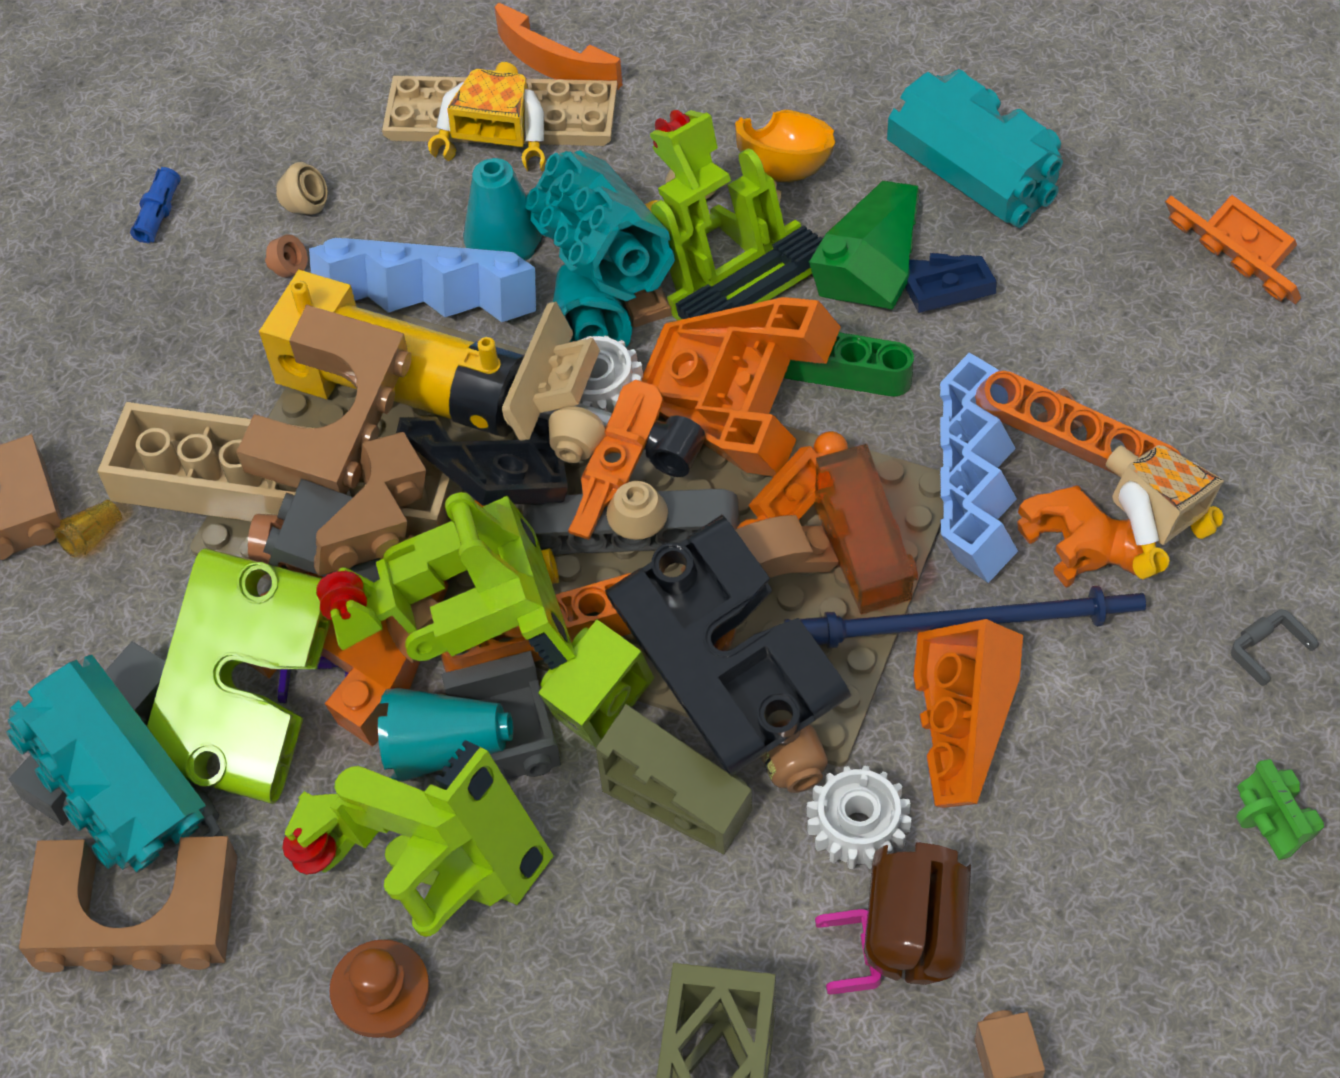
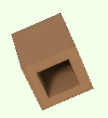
[974,1010,1045,1078]

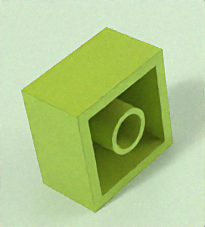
[538,619,654,748]

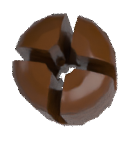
[864,842,971,985]

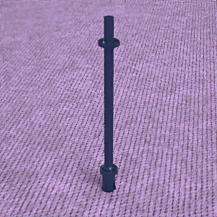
[784,586,1146,649]

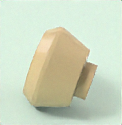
[276,162,328,215]
[548,406,606,463]
[607,481,668,540]

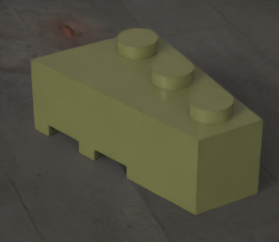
[596,704,752,855]

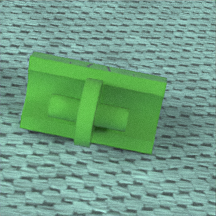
[1236,759,1324,860]

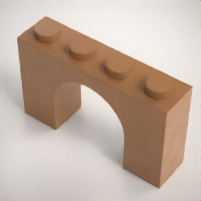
[236,305,412,495]
[0,434,67,560]
[19,836,237,973]

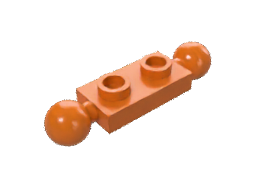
[737,431,848,529]

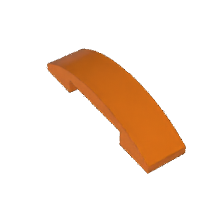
[495,3,623,90]

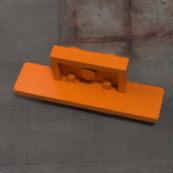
[1165,195,1301,305]

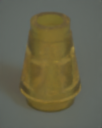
[54,499,122,558]

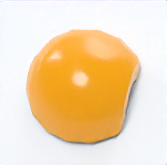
[735,110,835,182]

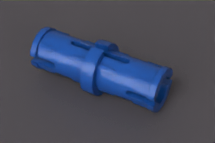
[130,167,181,243]

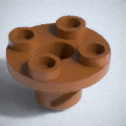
[329,940,430,1038]

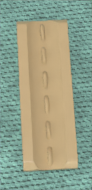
[382,76,618,146]

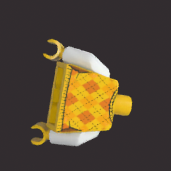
[428,62,547,172]

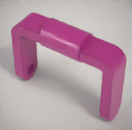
[815,909,881,995]

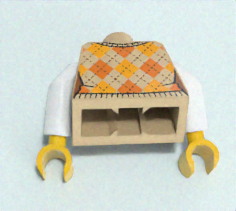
[1106,445,1224,579]

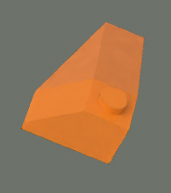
[914,619,1023,808]

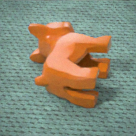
[1017,485,1156,588]

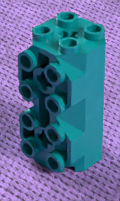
[887,69,1063,228]
[525,150,675,301]
[6,654,206,873]

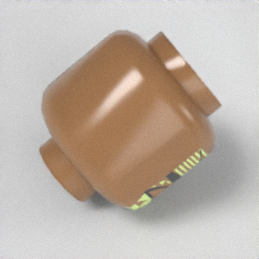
[761,719,828,793]

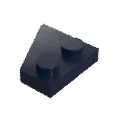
[905,253,997,313]

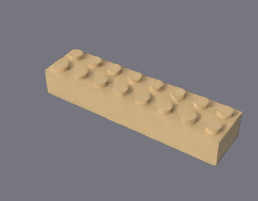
[97,402,462,540]

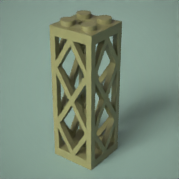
[656,963,776,1078]

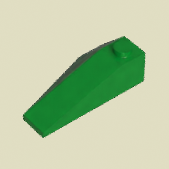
[809,181,920,309]

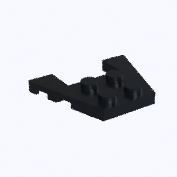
[396,417,568,506]

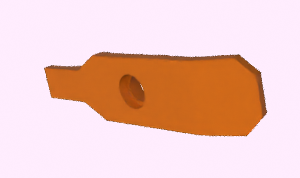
[568,380,664,540]

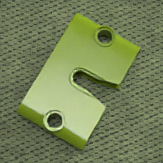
[147,548,331,804]

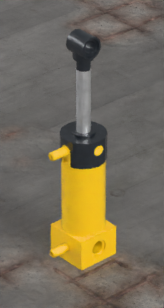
[259,269,706,477]

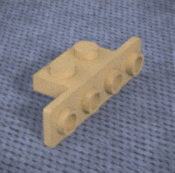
[502,302,600,441]

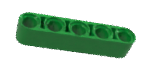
[784,332,914,396]

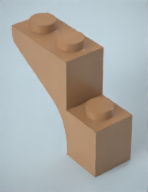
[314,432,426,576]

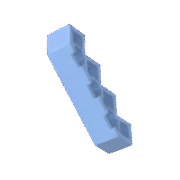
[309,238,536,322]
[940,352,1018,583]

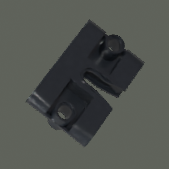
[605,514,851,777]

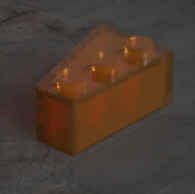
[815,443,918,614]

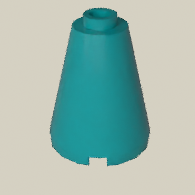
[463,158,543,261]
[553,264,632,348]
[378,688,514,782]

